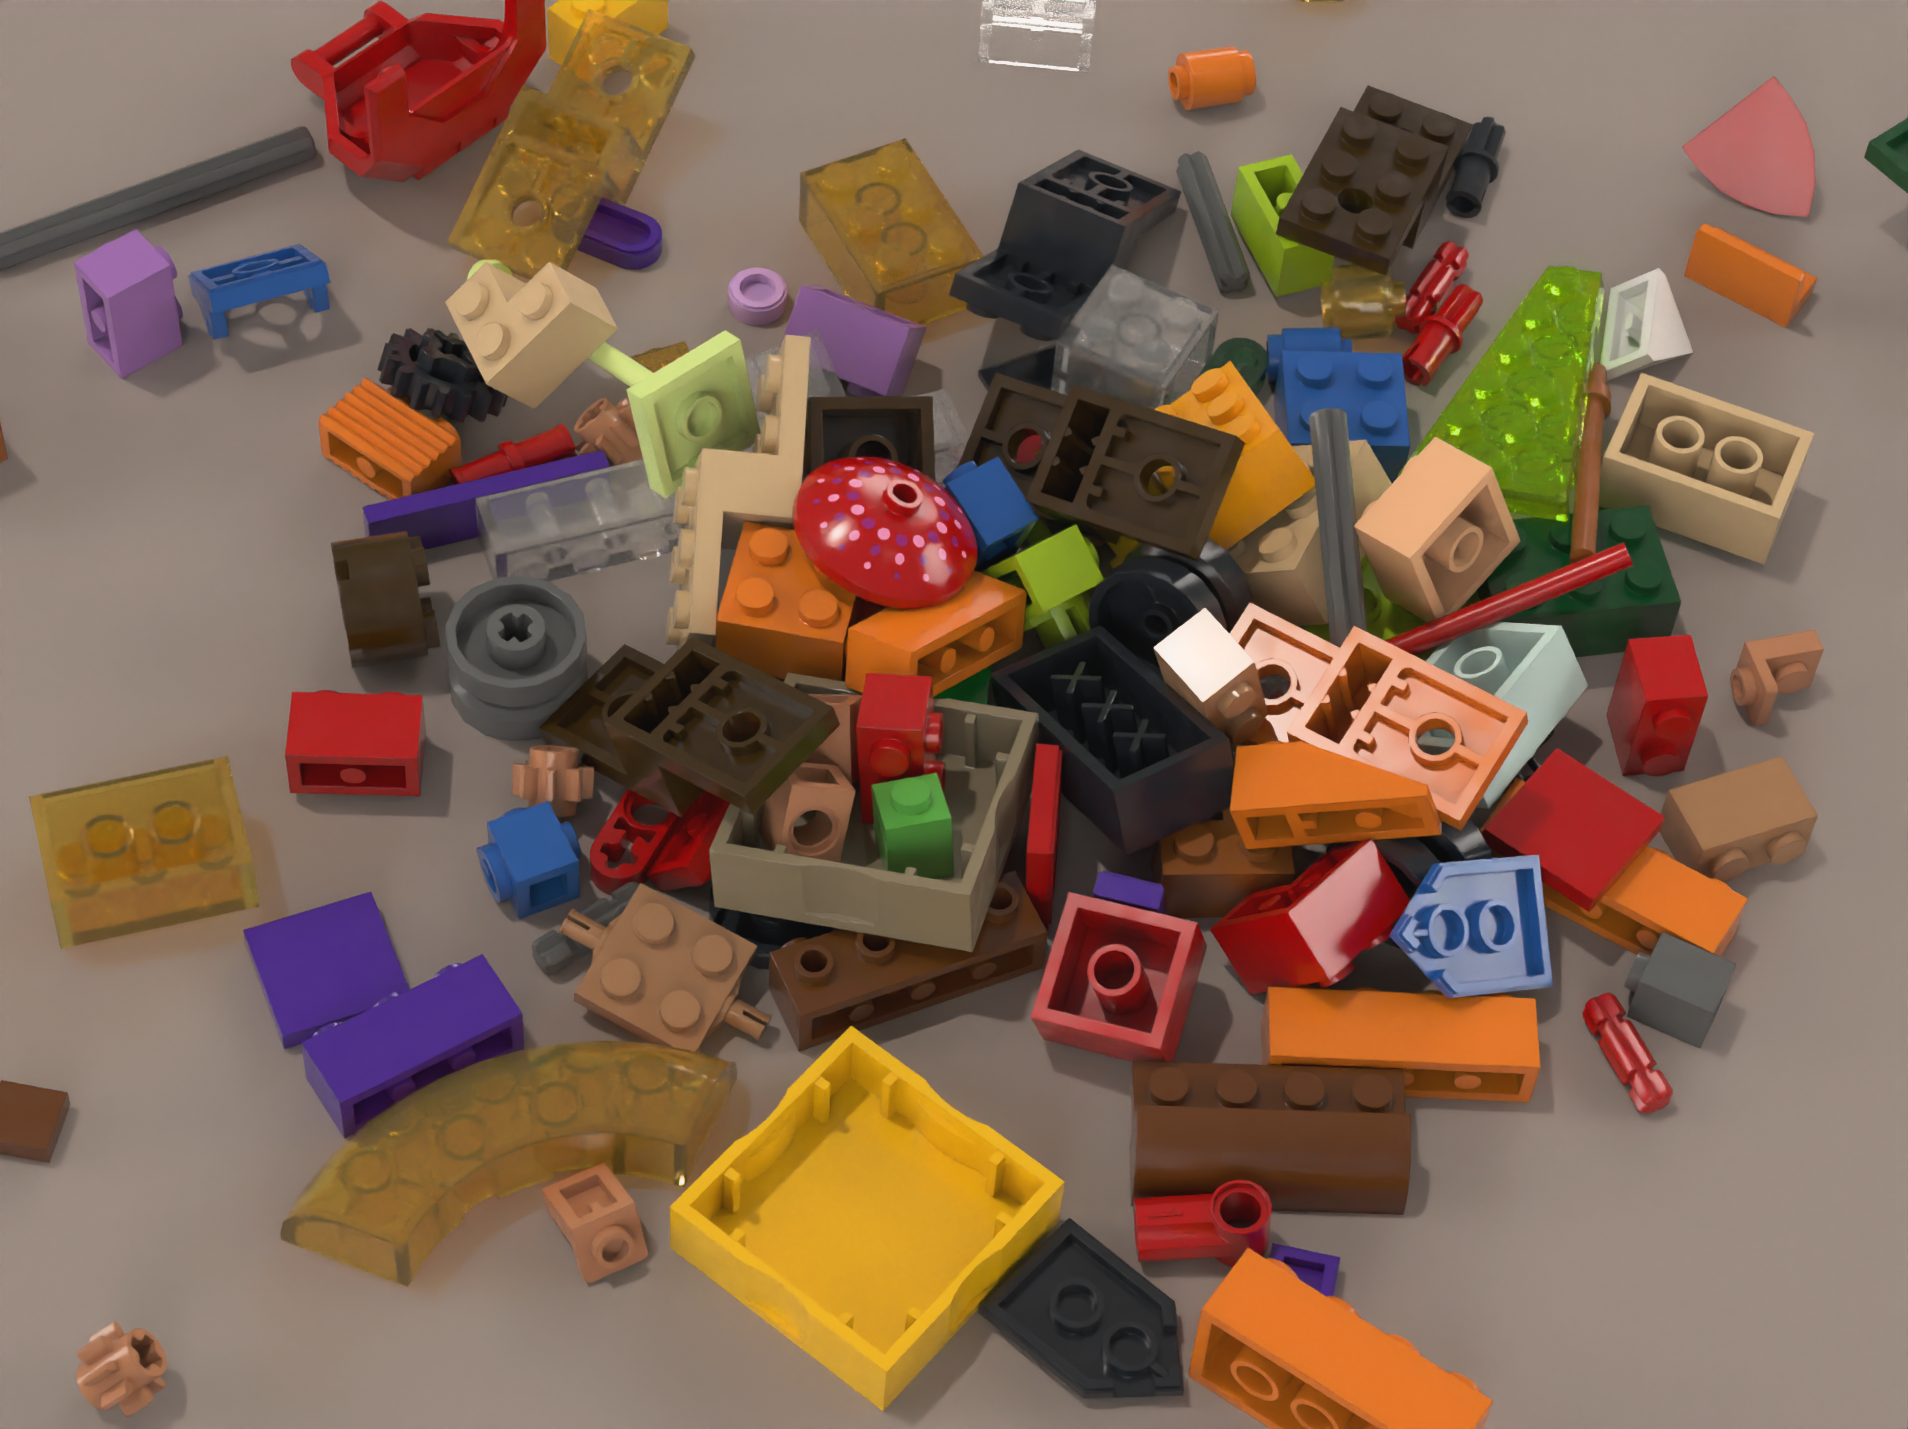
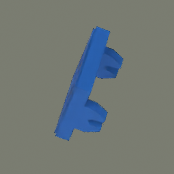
[188,244,331,340]

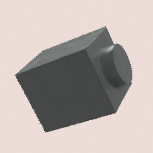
[1624,932,1736,1048]

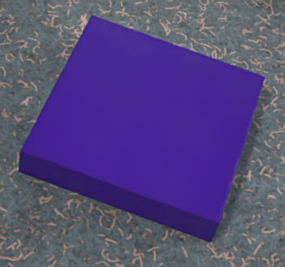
[243,892,410,1049]

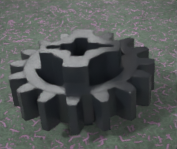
[377,328,508,423]

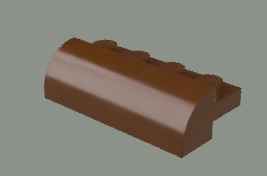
[1129,1060,1411,1215]

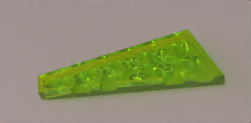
[1397,266,1605,522]

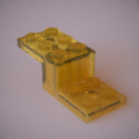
[447,9,696,280]

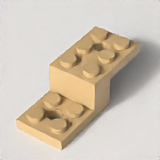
[666,335,811,652]

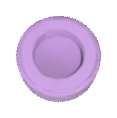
[728,267,787,326]

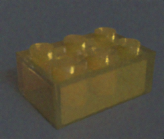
[799,138,984,325]
[29,756,260,949]

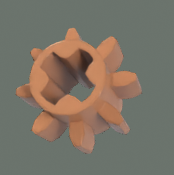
[574,398,642,473]
[512,745,594,817]
[76,1321,167,1417]

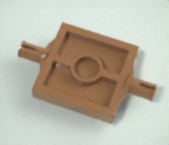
[559,883,772,1065]

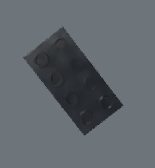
[990,625,1234,855]

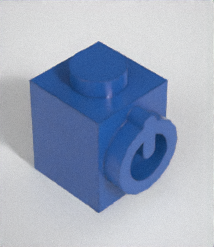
[476,801,581,919]

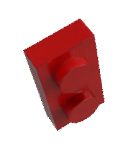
[646,791,730,892]

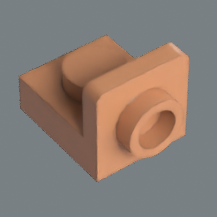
[1730,630,1824,726]
[541,1162,648,1283]

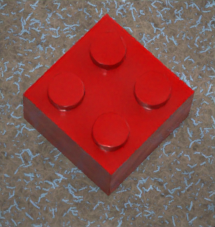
[1031,892,1207,1062]

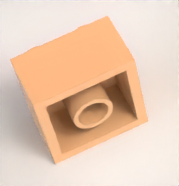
[1354,437,1521,622]

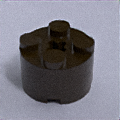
[331,530,440,668]

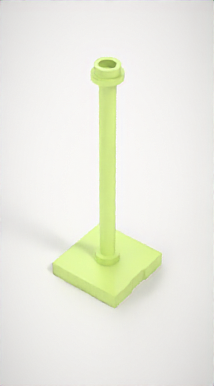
[467,259,761,498]

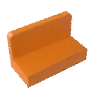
[1684,224,1817,328]

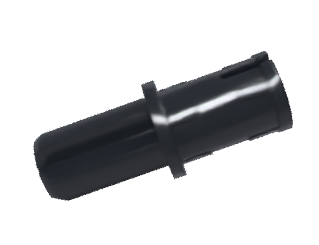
[1446,117,1506,218]

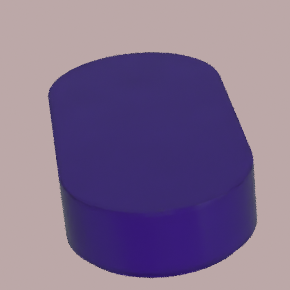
[552,192,662,270]

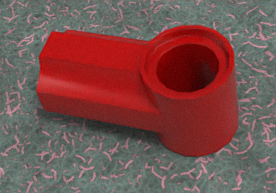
[1133,1179,1272,1267]

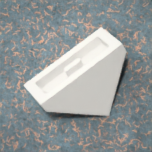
[1600,268,1693,381]

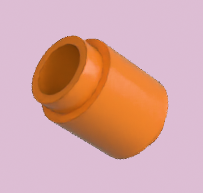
[1168,46,1256,110]

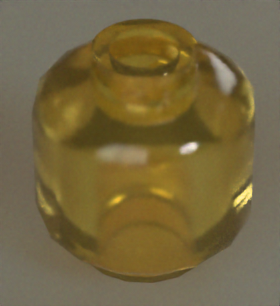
[1321,264,1407,340]

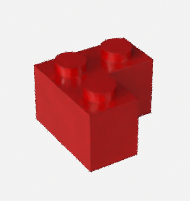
[1210,839,1410,994]

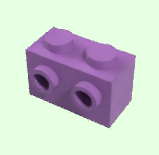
[74,229,183,379]
[778,285,927,397]

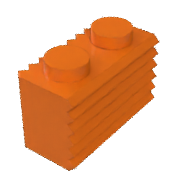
[318,378,462,500]

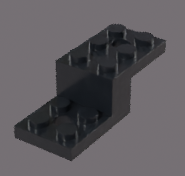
[949,149,1182,341]

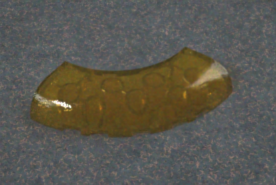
[280,1040,737,1287]

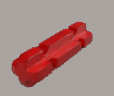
[1395,241,1469,335]
[1582,993,1673,1114]

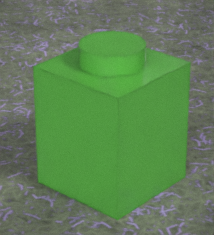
[871,773,954,879]

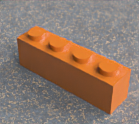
[1480,777,1748,957]
[1261,985,1540,1102]

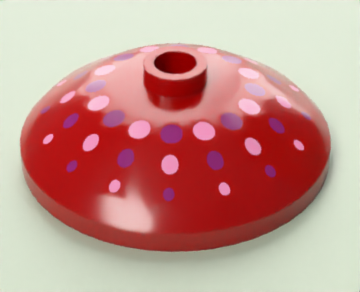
[792,457,977,609]

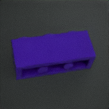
[301,954,525,1139]

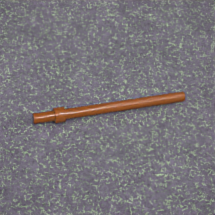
[1570,363,1612,564]

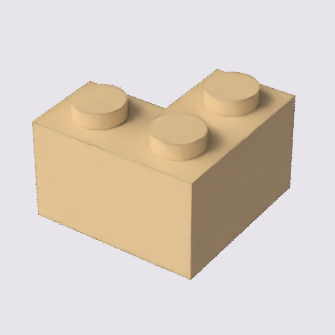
[445,262,618,409]

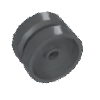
[445,576,588,741]

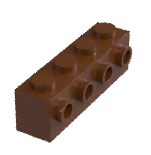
[769,870,1047,1051]

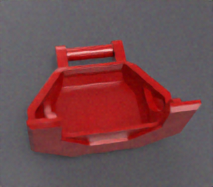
[291,0,547,182]

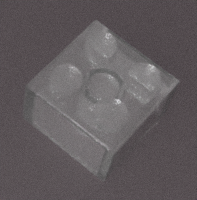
[1051,264,1219,410]

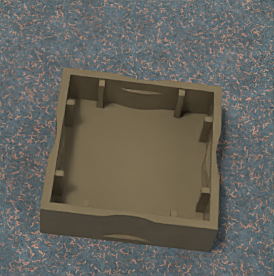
[709,673,1039,952]

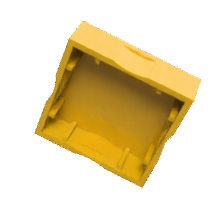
[670,1026,1065,1411]

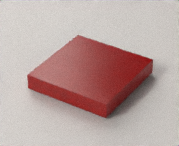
[1026,744,1062,928]
[1482,748,1665,912]

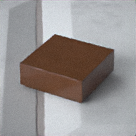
[0,1080,70,1163]

